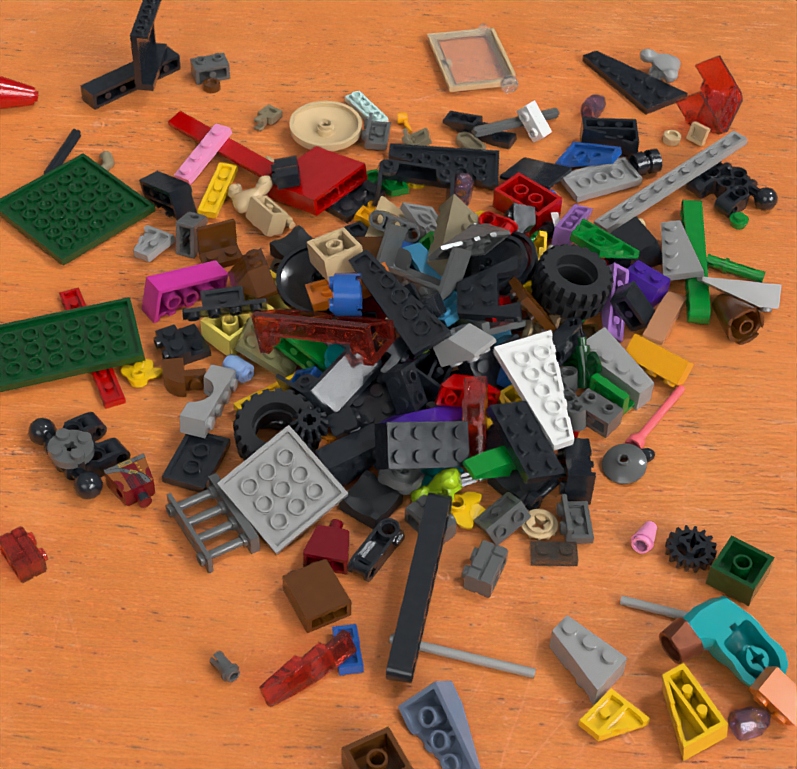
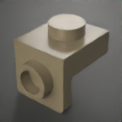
[402,127,432,146]

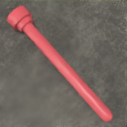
[625,385,685,449]

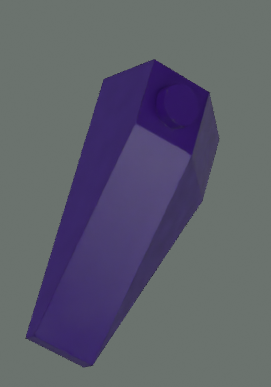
[379,405,472,423]

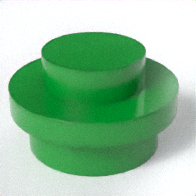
[729,212,749,229]

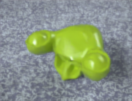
[410,467,463,502]

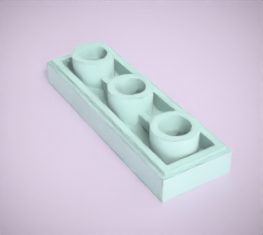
[345,91,388,122]

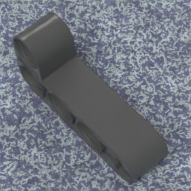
[560,366,586,431]

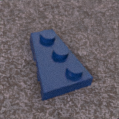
[555,141,622,167]

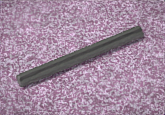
[472,107,560,137]

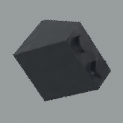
[606,216,663,269]

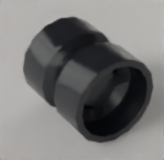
[628,148,662,176]

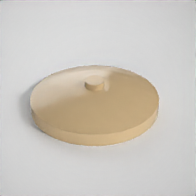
[289,101,362,151]

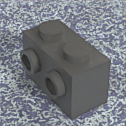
[190,53,230,85]
[578,388,624,438]

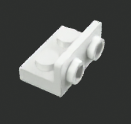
[516,100,552,143]

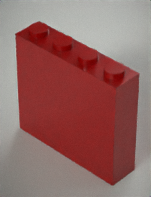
[267,146,368,216]

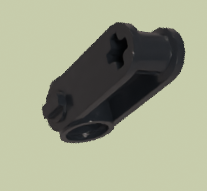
[552,317,587,368]
[347,518,405,582]

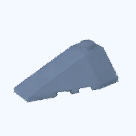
[398,681,481,769]

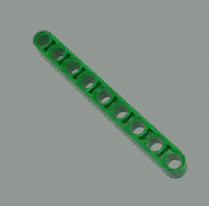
[680,200,711,324]

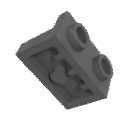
[473,492,531,545]

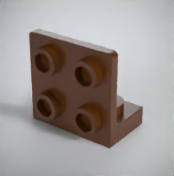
[196,219,242,268]

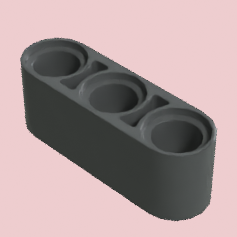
[369,210,426,243]

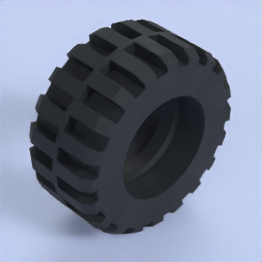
[531,244,614,320]
[233,388,320,461]

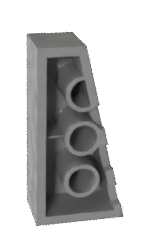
[586,327,654,411]

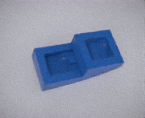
[332,624,364,676]

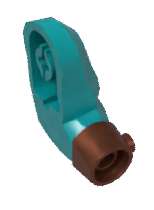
[659,596,788,687]

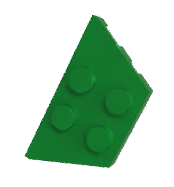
[570,219,640,259]

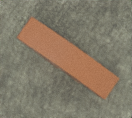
[642,291,687,345]

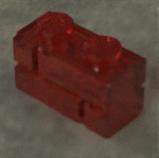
[0,526,48,583]

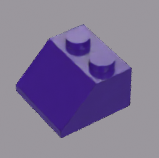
[628,260,671,308]

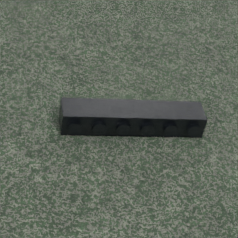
[80,46,181,110]

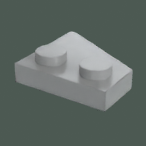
[133,225,176,262]

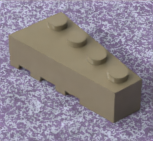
[426,194,479,276]

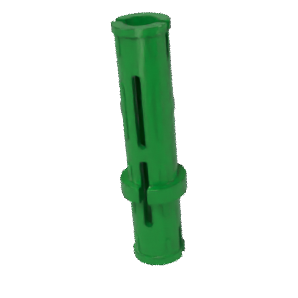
[707,254,766,283]

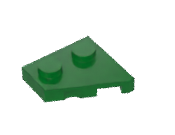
[366,169,409,197]

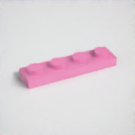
[174,124,232,185]

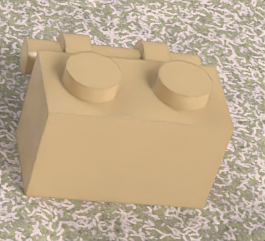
[245,196,295,237]

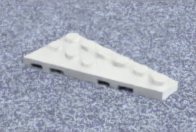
[493,330,574,451]

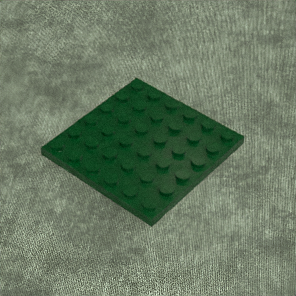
[0,153,156,266]

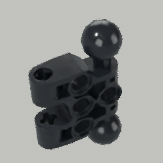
[686,161,778,218]
[28,412,131,500]

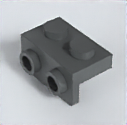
[362,112,391,150]
[556,494,594,544]

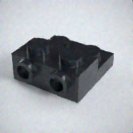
[153,323,211,365]

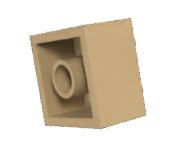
[307,227,363,281]

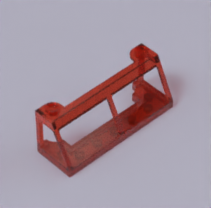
[251,308,397,366]

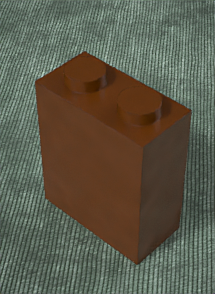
[282,559,351,633]

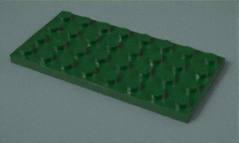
[0,297,145,392]

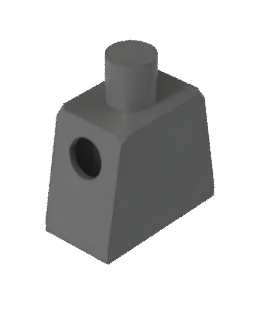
[176,212,208,259]

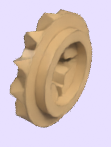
[521,509,558,541]

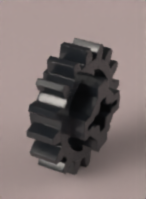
[665,525,717,573]

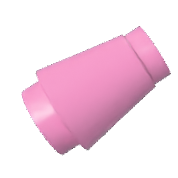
[631,521,657,553]

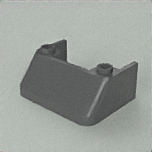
[376,223,472,300]

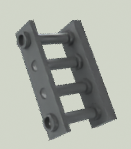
[165,473,260,574]

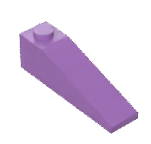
[551,204,593,246]
[601,263,629,343]

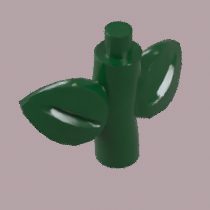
[562,337,602,389]

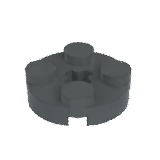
[47,428,94,469]
[378,469,425,495]

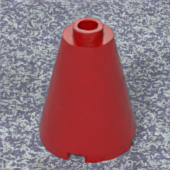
[0,76,38,109]

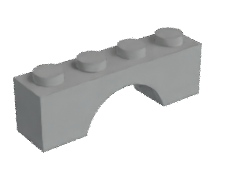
[180,364,238,438]

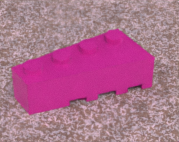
[141,260,228,323]

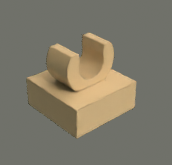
[686,121,710,146]

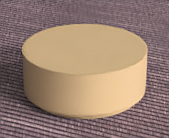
[662,130,681,146]

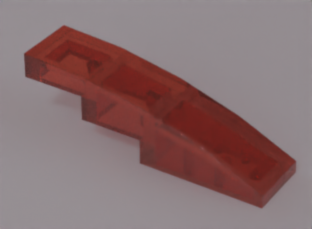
[462,377,488,458]
[259,629,357,707]

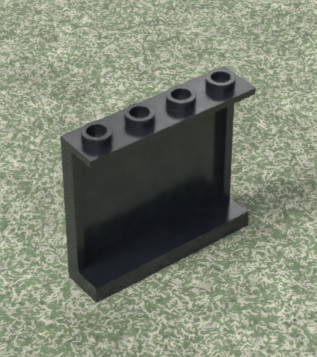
[130,0,167,91]

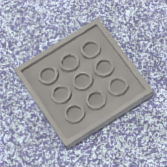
[217,425,348,554]

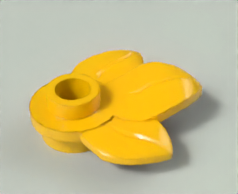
[121,358,163,388]
[450,492,486,529]

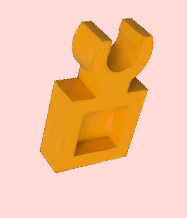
[353,201,376,228]

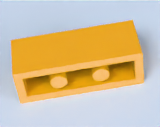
[626,333,694,387]

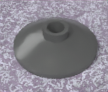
[602,444,647,484]

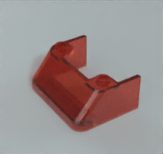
[676,55,743,135]

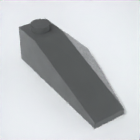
[428,223,511,261]

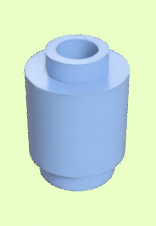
[222,354,254,383]

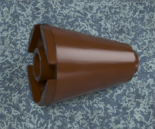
[712,294,764,344]

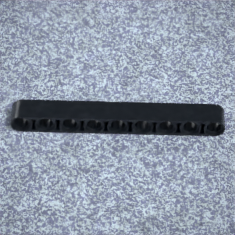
[386,493,452,683]

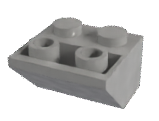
[433,323,497,368]

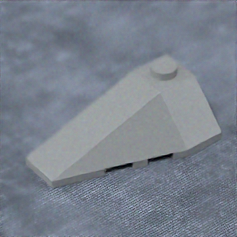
[697,277,782,312]

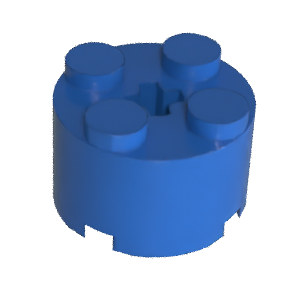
[329,273,363,317]

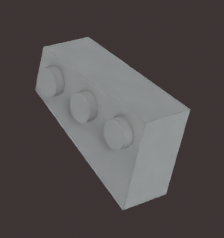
[549,615,627,706]

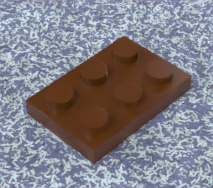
[508,276,557,334]

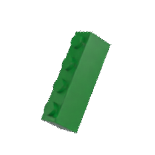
[274,321,328,373]

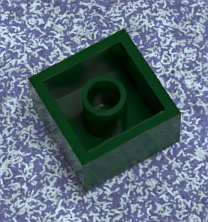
[706,535,775,606]

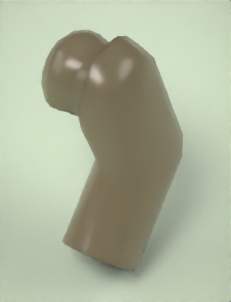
[99,151,115,171]

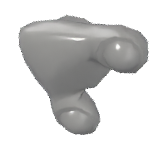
[640,49,681,83]

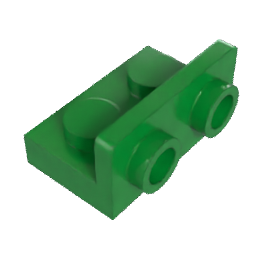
[589,373,635,416]

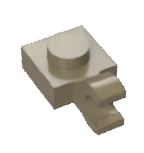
[254,104,283,132]

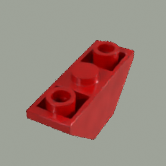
[435,374,501,410]

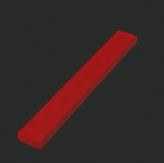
[168,111,274,177]
[59,287,126,409]

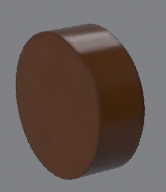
[203,78,221,93]

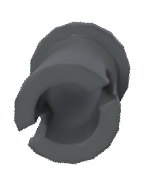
[210,651,240,682]

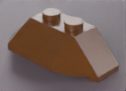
[228,248,279,300]

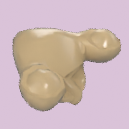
[227,175,273,213]

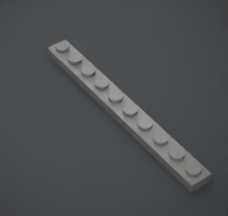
[594,131,747,233]

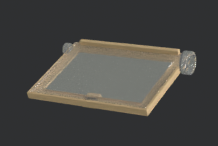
[427,23,519,93]

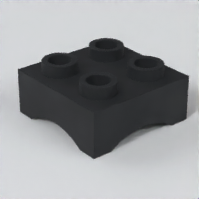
[270,225,312,260]
[487,469,550,505]
[339,470,403,529]

